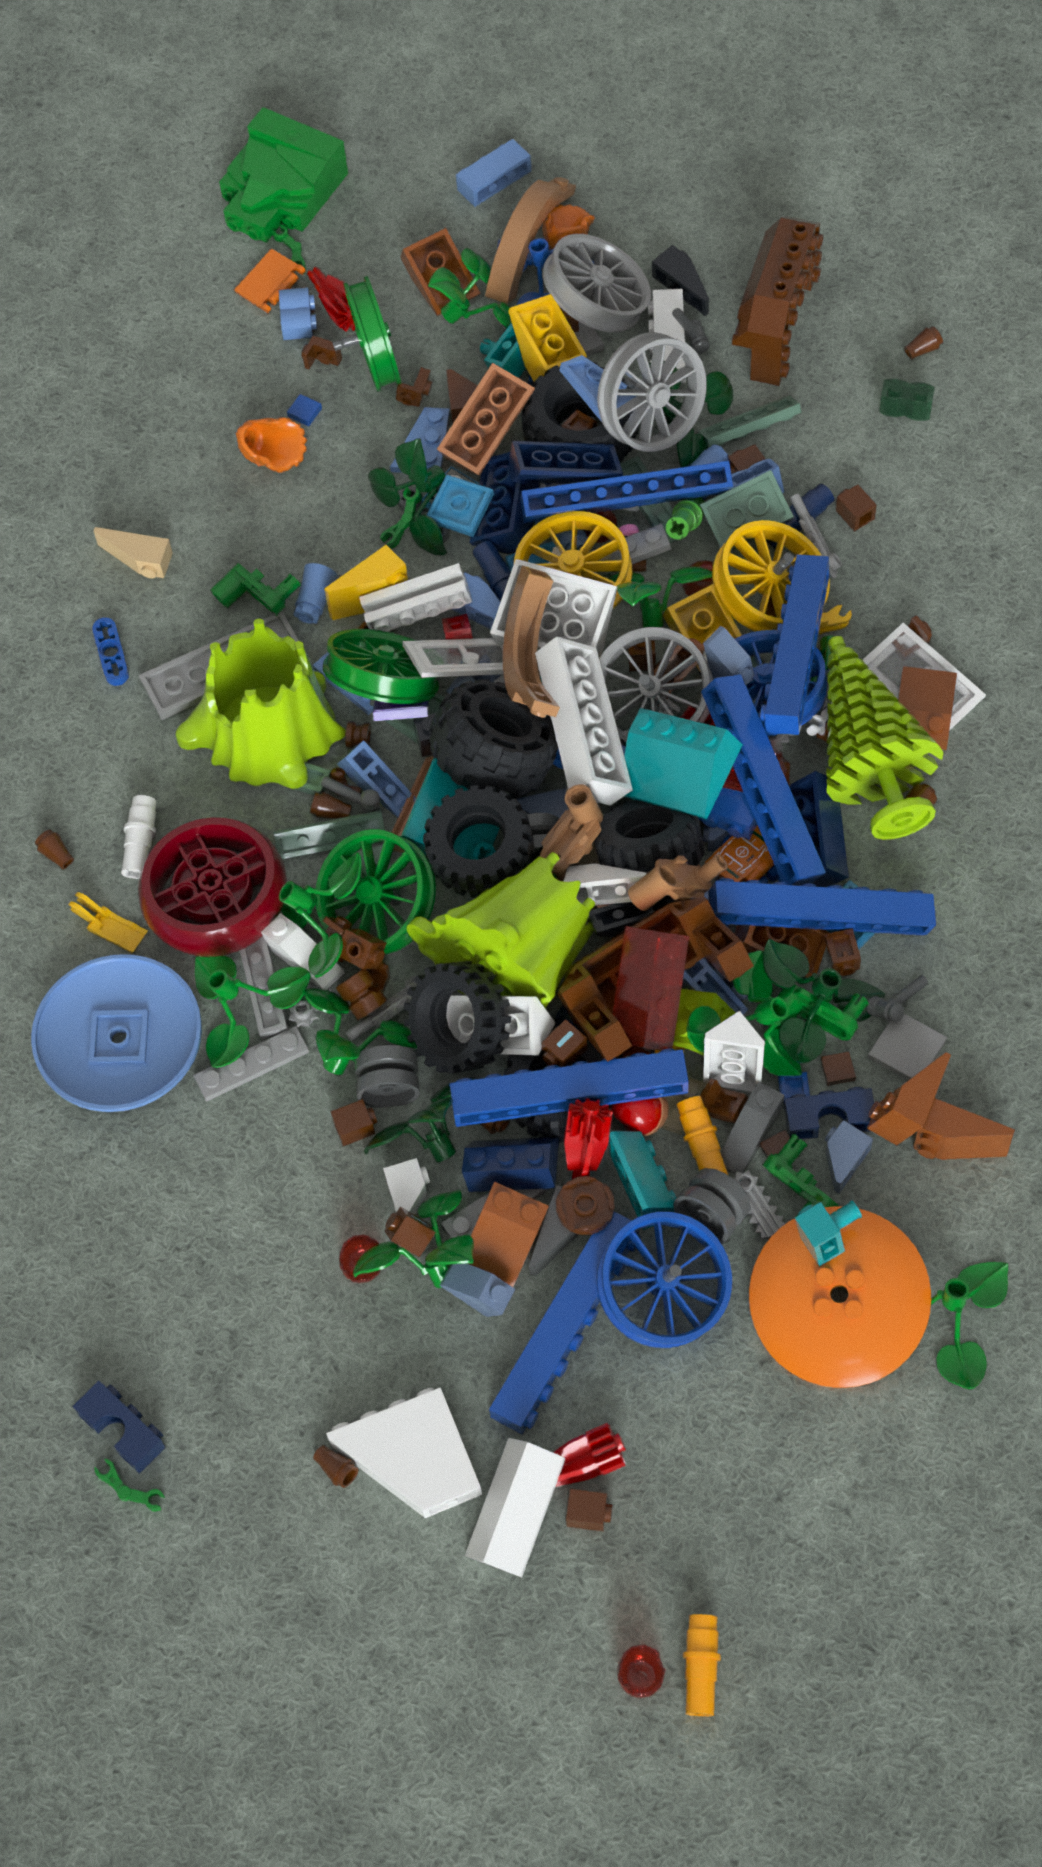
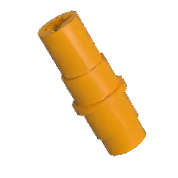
[676,1096,729,1176]
[683,1614,721,1717]

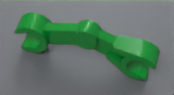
[272,224,306,274]
[380,487,422,549]
[94,1459,165,1511]

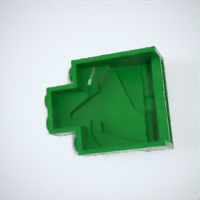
[219,107,348,243]

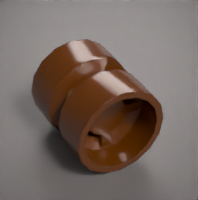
[335,969,388,1021]

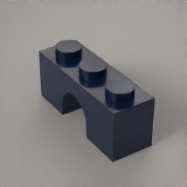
[784,1087,874,1140]
[72,1380,166,1474]

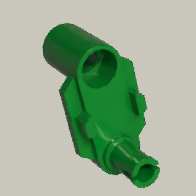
[210,563,301,616]
[767,984,869,1041]
[762,1134,839,1217]

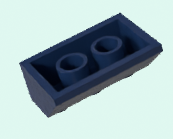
[462,1137,559,1192]

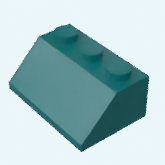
[609,1131,676,1230]

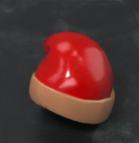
[610,1097,669,1136]

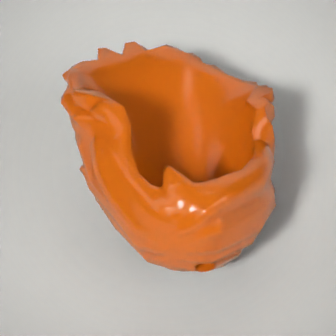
[542,204,595,250]
[236,417,307,473]

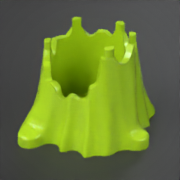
[176,618,346,789]
[407,852,595,1009]

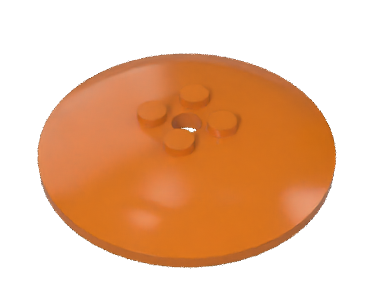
[749,1206,931,1388]

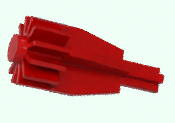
[307,267,355,332]
[564,1098,613,1180]
[553,1422,626,1487]

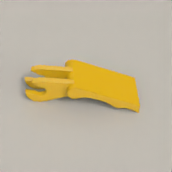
[818,605,852,635]
[68,892,148,953]

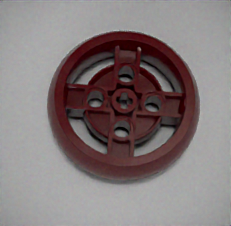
[138,817,287,957]

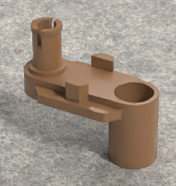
[540,784,603,881]
[628,854,728,911]

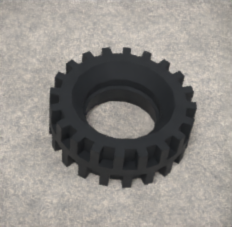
[404,961,511,1074]

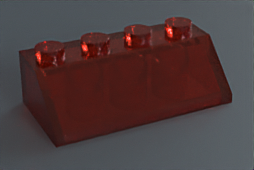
[613,926,689,1050]

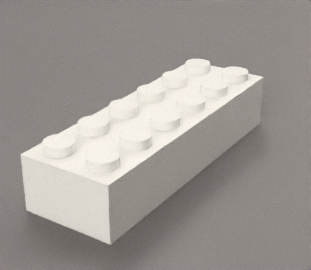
[535,637,633,805]

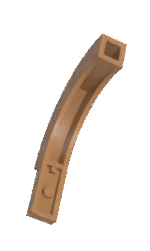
[485,177,576,304]
[503,565,560,718]

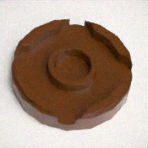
[556,1176,615,1235]

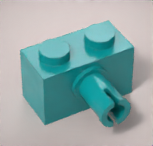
[480,322,526,378]
[795,1200,862,1267]

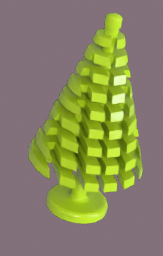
[826,636,943,840]

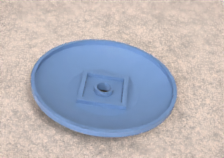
[31,954,202,1112]

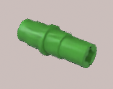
[666,497,705,540]

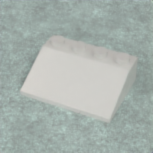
[490,559,617,658]

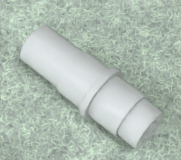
[121,795,157,879]

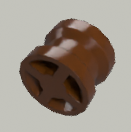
[345,721,371,748]

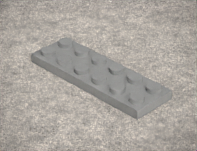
[139,611,299,720]

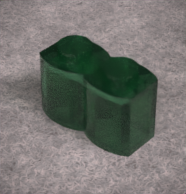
[879,379,935,421]

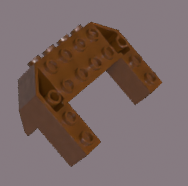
[732,216,824,386]
[557,897,754,1062]

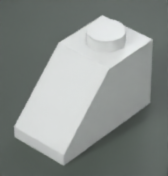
[383,1158,430,1215]

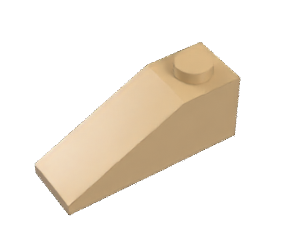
[94,527,173,579]

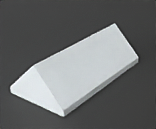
[446,995,555,1055]
[703,1011,765,1093]
[465,1438,566,1577]

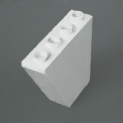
[326,1388,482,1518]

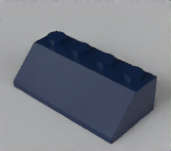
[508,441,623,485]
[469,451,539,554]
[789,771,849,887]

